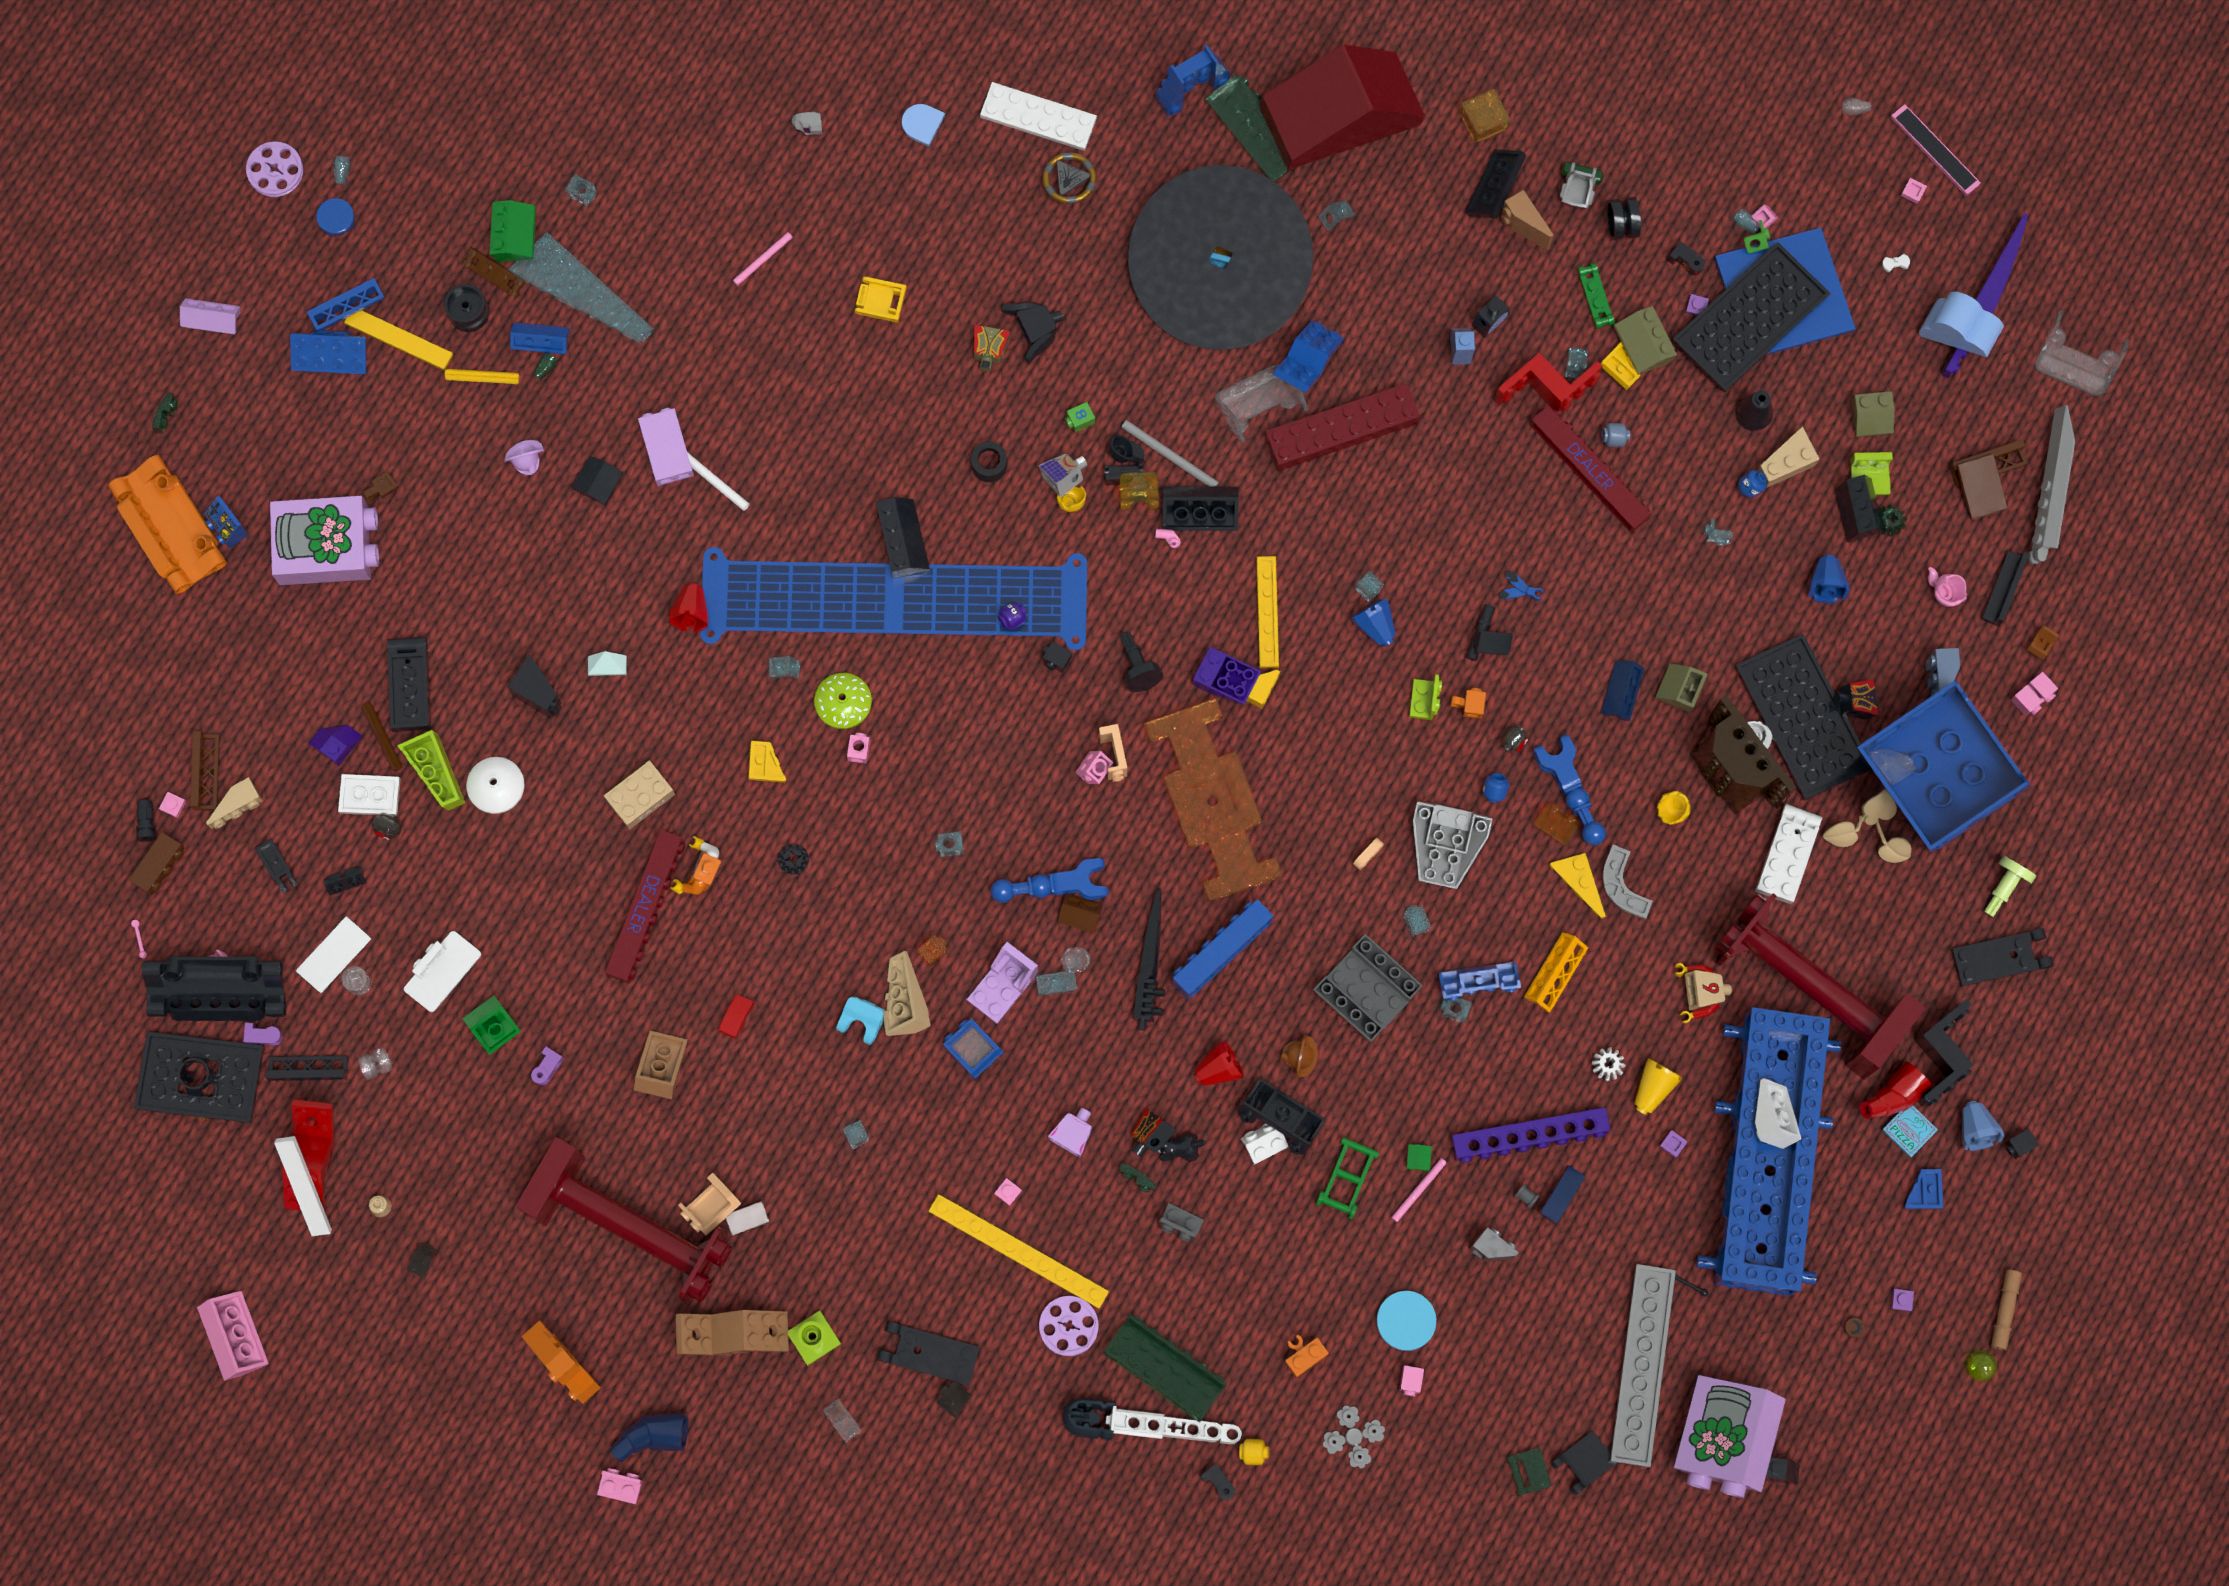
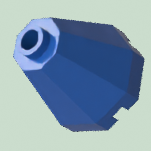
[1808,555,1849,604]
[1351,598,1396,647]

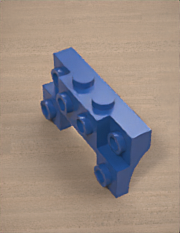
[1438,961,1521,1000]

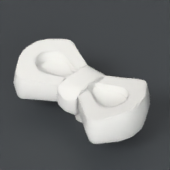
[1882,254,1910,273]

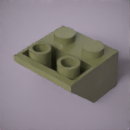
[1655,664,1708,713]

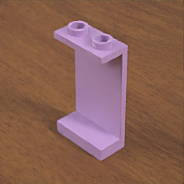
[638,408,694,486]

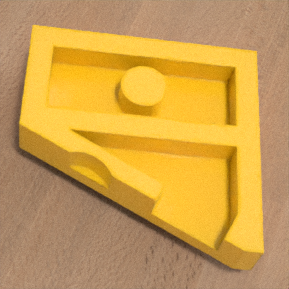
[1601,342,1640,390]

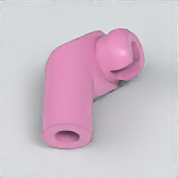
[1155,529,1180,548]

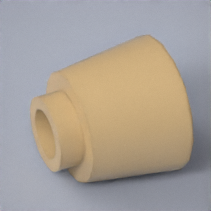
[369,1195,392,1217]

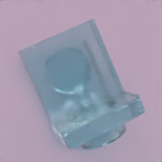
[1565,347,1588,378]
[1705,519,1733,546]

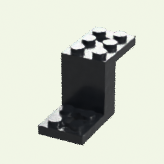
[1915,999,1974,1107]

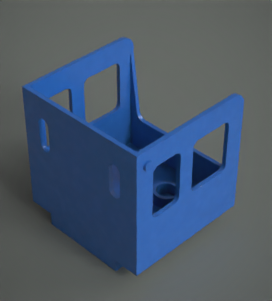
[1857,680,2031,853]

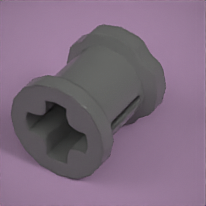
[1514,1183,1540,1209]

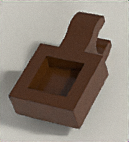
[363,471,398,502]

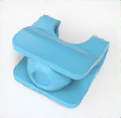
[837,997,886,1045]

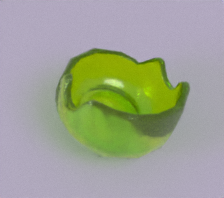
[1966,1351,1997,1382]

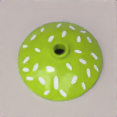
[814,673,872,729]

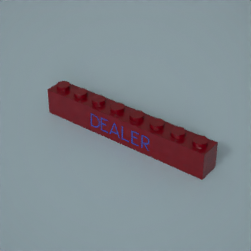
[1530,405,1651,534]
[605,830,685,984]

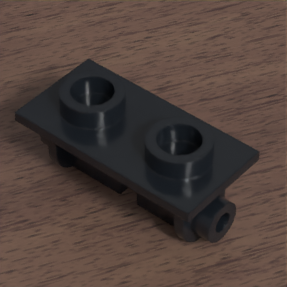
[324,866,367,895]

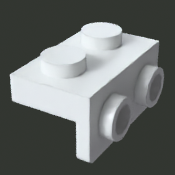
[1241,1123,1288,1165]

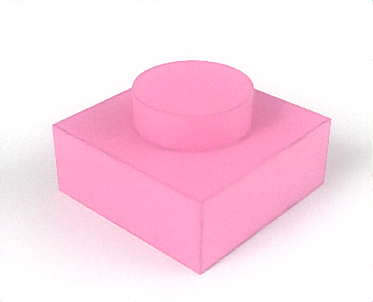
[1901,178,1927,204]
[159,792,186,818]
[994,1178,1022,1206]

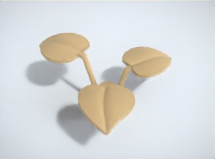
[1823,789,1911,863]

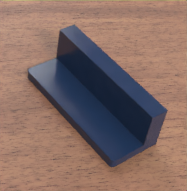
[1601,661,1644,721]

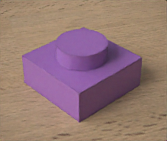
[1686,294,1709,316]
[1660,1130,1687,1158]
[1891,1289,1914,1312]

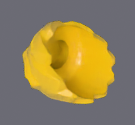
[1657,791,1691,825]

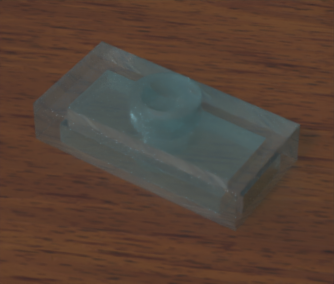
[1036,970,1077,996]

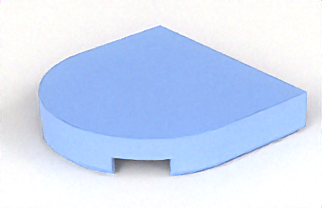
[902,104,945,147]

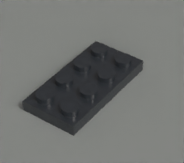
[1465,149,1526,219]

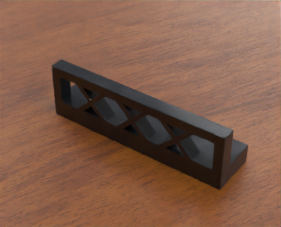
[1981,551,2030,627]
[266,1056,348,1081]

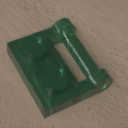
[1506,1448,1552,1496]

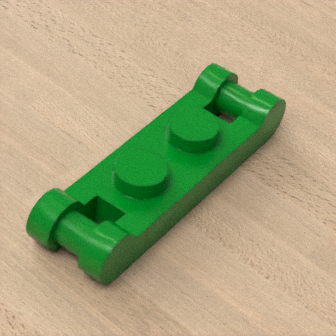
[1577,263,1615,329]

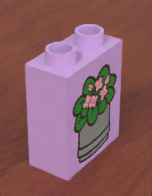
[270,496,379,585]
[1674,1375,1786,1498]

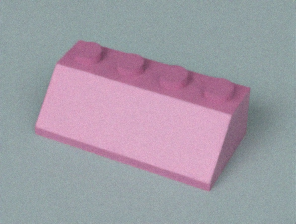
[197,1291,269,1381]

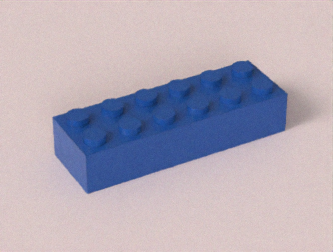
[1172,899,1274,1001]

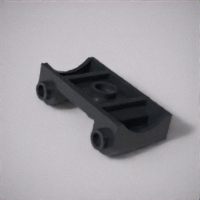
[1238,1078,1326,1155]

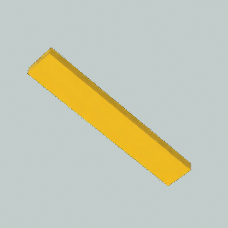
[344,310,453,371]
[1257,556,1279,668]

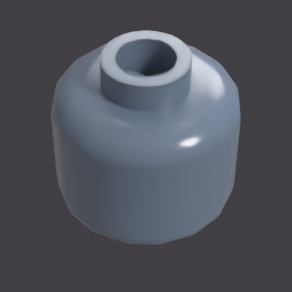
[1601,423,1630,447]

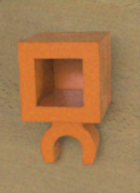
[1451,688,1486,719]

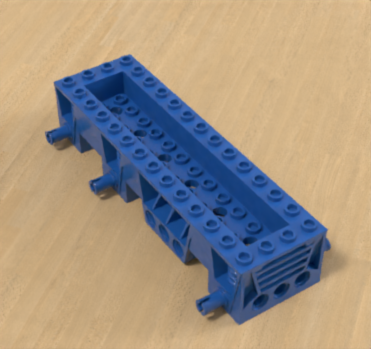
[1697,1007,1841,1296]

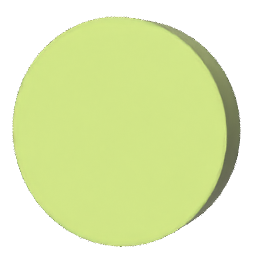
[1984,855,2037,917]

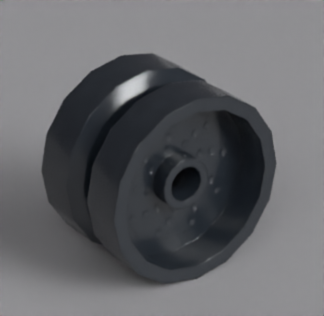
[1607,197,1641,240]
[444,284,490,332]

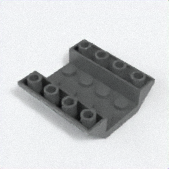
[1313,934,1423,1042]

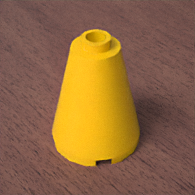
[1634,1058,1683,1115]

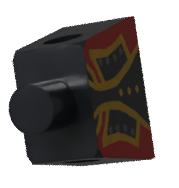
[1833,680,1878,720]
[1131,1108,1176,1157]

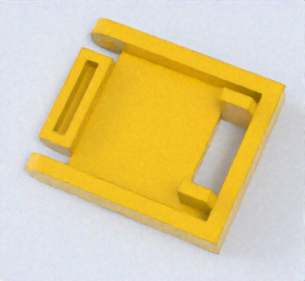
[855,277,907,323]

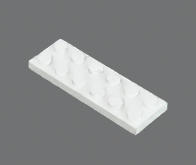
[980,82,1097,151]

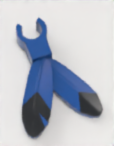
[1498,571,1543,601]

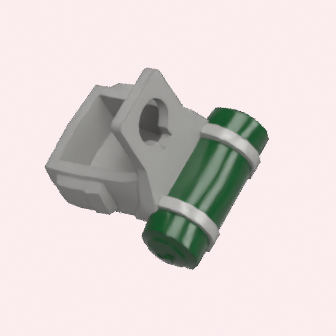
[1559,161,1604,209]

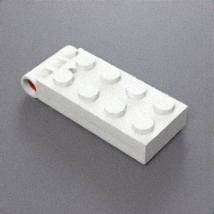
[1755,804,1822,904]

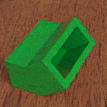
[1407,1144,1432,1172]

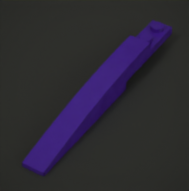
[1942,213,2028,379]

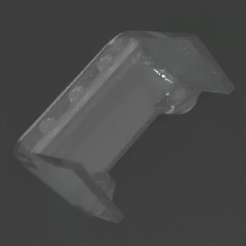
[2035,310,2129,396]
[1215,365,1308,443]

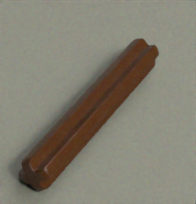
[361,702,402,772]

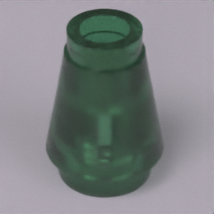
[532,352,559,380]

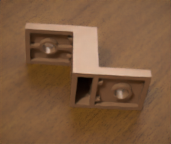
[676,1310,789,1356]

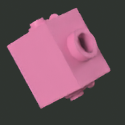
[1075,751,1114,784]

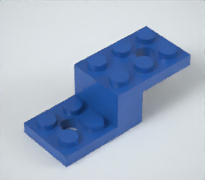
[1273,321,1344,393]

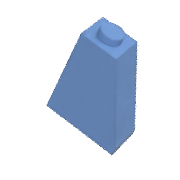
[1450,327,1475,365]

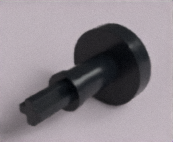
[1120,632,1163,692]

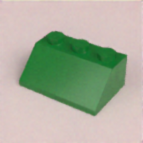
[490,200,536,263]

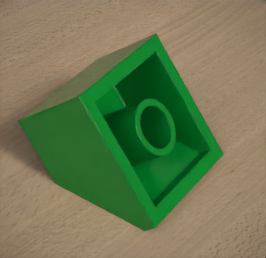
[462,996,521,1055]

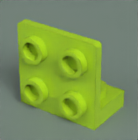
[1850,452,1893,495]
[1409,674,1442,720]

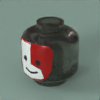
[1500,724,1528,753]
[372,813,402,840]

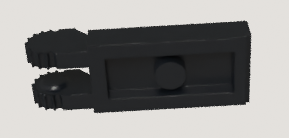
[255,839,298,893]

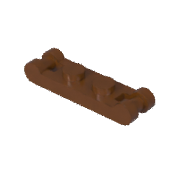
[461,247,526,298]

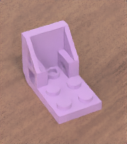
[967,942,1038,1024]

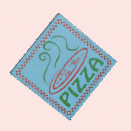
[1882,1106,1938,1158]

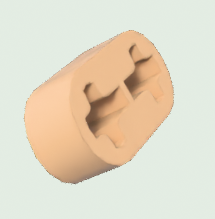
[1353,838,1384,870]

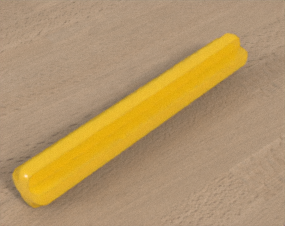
[445,369,520,384]

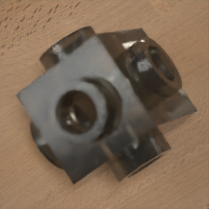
[937,1381,973,1418]

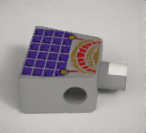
[1039,454,1087,497]

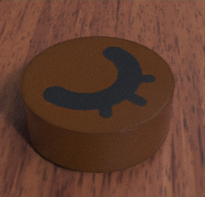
[1844,1318,1865,1338]

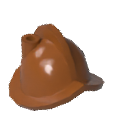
[1281,1035,1318,1077]

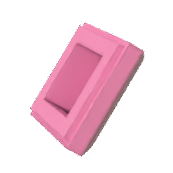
[1750,205,1778,229]

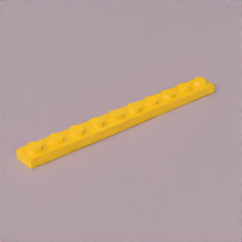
[929,1194,1109,1309]

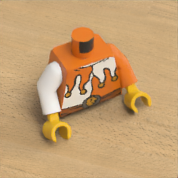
[670,836,721,895]

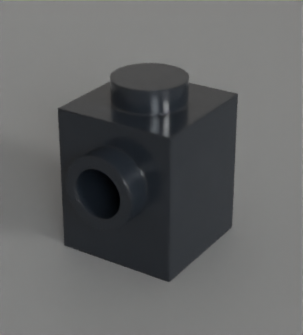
[1041,641,1072,673]

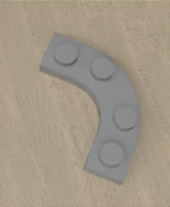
[1602,845,1653,920]

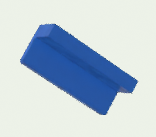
[510,323,570,354]

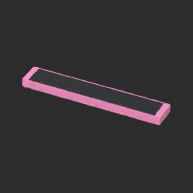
[1890,104,1981,196]

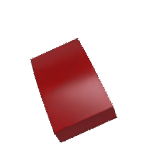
[718,994,754,1039]

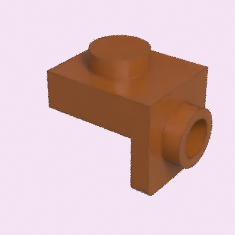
[2027,626,2059,660]

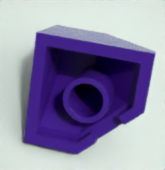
[308,725,363,766]

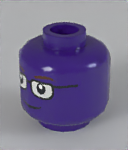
[997,602,1027,630]

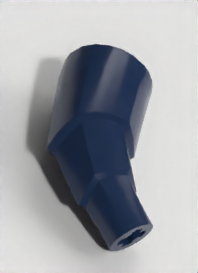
[610,1413,688,1462]

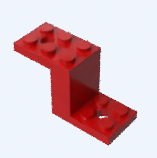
[1494,353,1603,412]
[282,1099,335,1211]

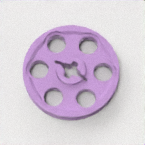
[246,142,303,197]
[1039,1296,1098,1356]

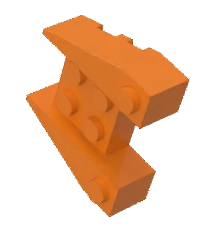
[521,1320,601,1404]

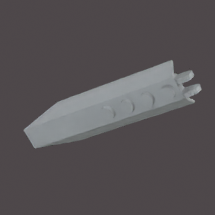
[2028,405,2075,564]

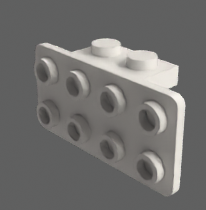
[404,931,481,1012]

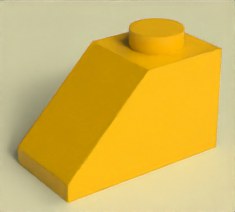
[1246,670,1280,709]

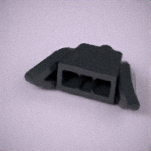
[1001,301,1063,364]

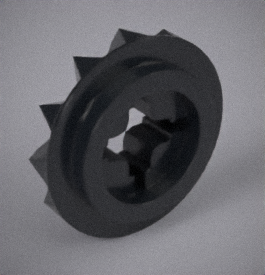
[778,844,809,875]

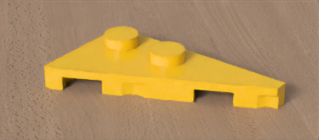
[1549,853,1606,919]

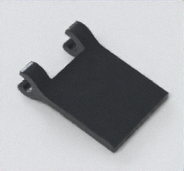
[1550,1431,1617,1495]

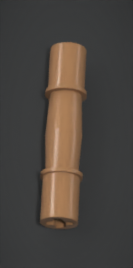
[1991,1270,2022,1350]

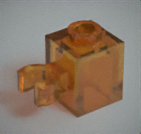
[917,934,948,967]

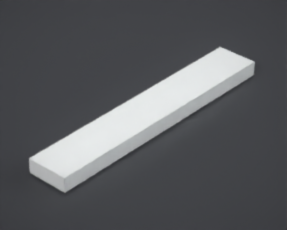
[274,1136,332,1236]

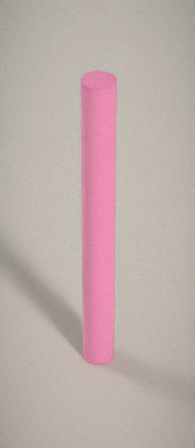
[733,232,793,286]
[1391,1158,1447,1222]

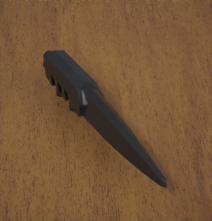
[1134,888,1165,1031]

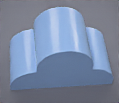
[1919,292,2004,357]

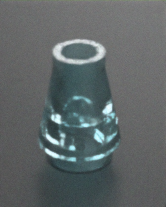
[333,156,351,184]
[1732,208,1760,234]

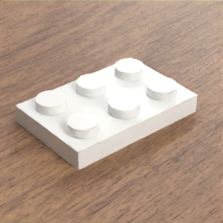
[338,774,400,816]

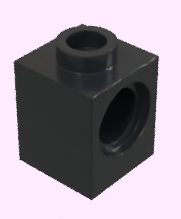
[2005,1129,2039,1159]

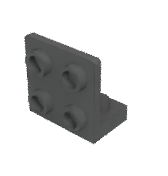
[1159,1203,1204,1243]

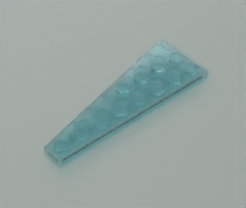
[508,232,654,344]

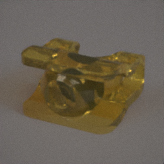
[1120,472,1159,511]

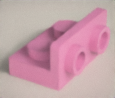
[597,1468,643,1505]

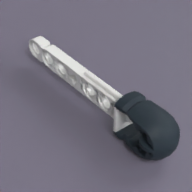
[1062,1398,1242,1444]

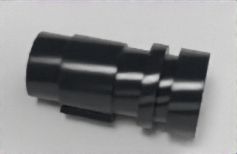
[136,800,156,842]

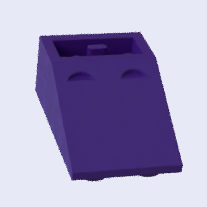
[1193,647,1261,705]

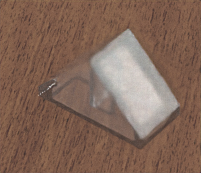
[823,1399,862,1442]

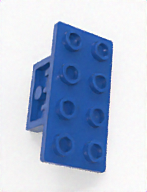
[290,330,367,374]

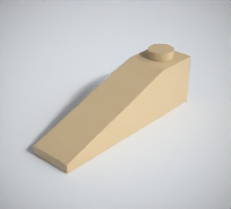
[883,951,931,1036]

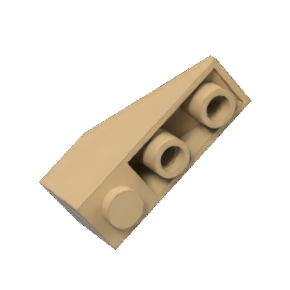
[206,777,263,829]

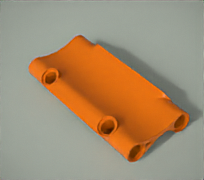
[108,455,227,594]

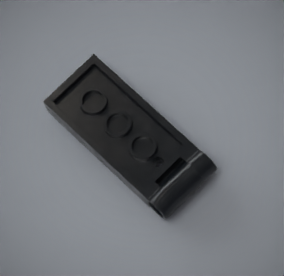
[387,636,431,732]

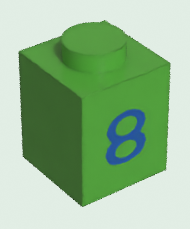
[1065,402,1095,433]

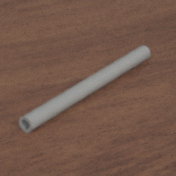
[1121,420,1219,487]

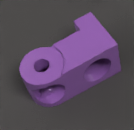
[243,1023,283,1046]
[531,1047,564,1085]

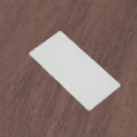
[296,917,371,993]

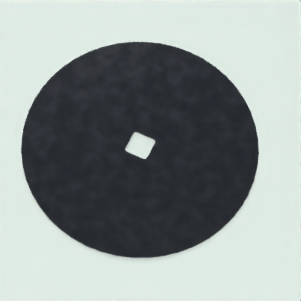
[1128,165,1313,350]

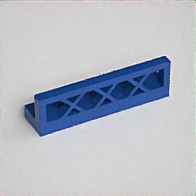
[307,278,385,332]

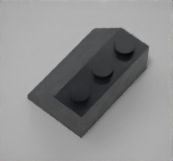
[1835,474,1884,543]

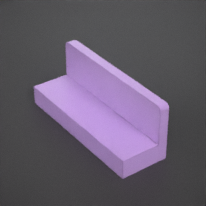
[180,298,240,334]

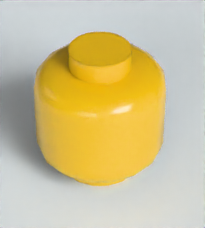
[1239,1439,1269,1465]

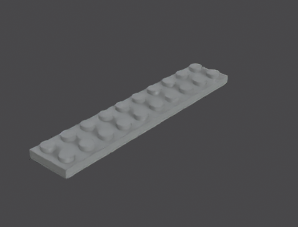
[1610,1264,1676,1467]

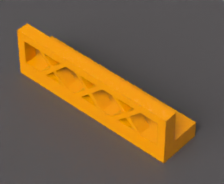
[1524,932,1588,1013]

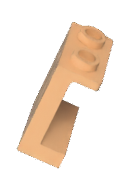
[1099,724,1127,782]
[678,1173,741,1236]

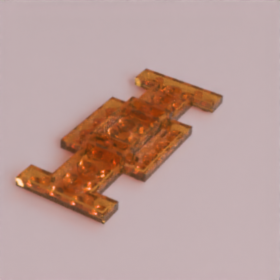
[1144,699,1282,902]

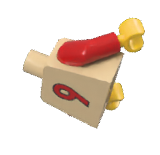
[1675,963,1732,1023]

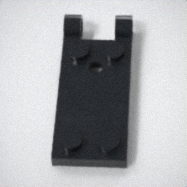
[1951,928,2054,987]
[876,1321,980,1386]

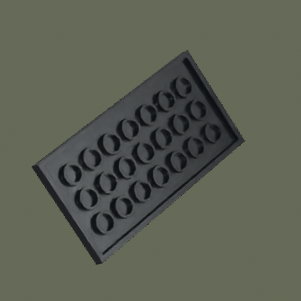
[1672,242,1831,393]
[1735,634,1872,801]

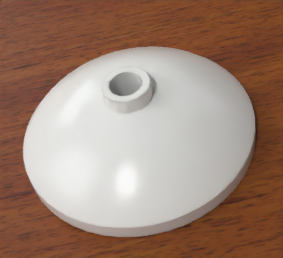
[466,757,525,814]

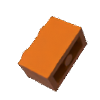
[1284,1335,1329,1378]

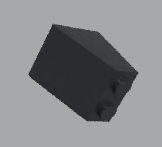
[508,655,562,719]

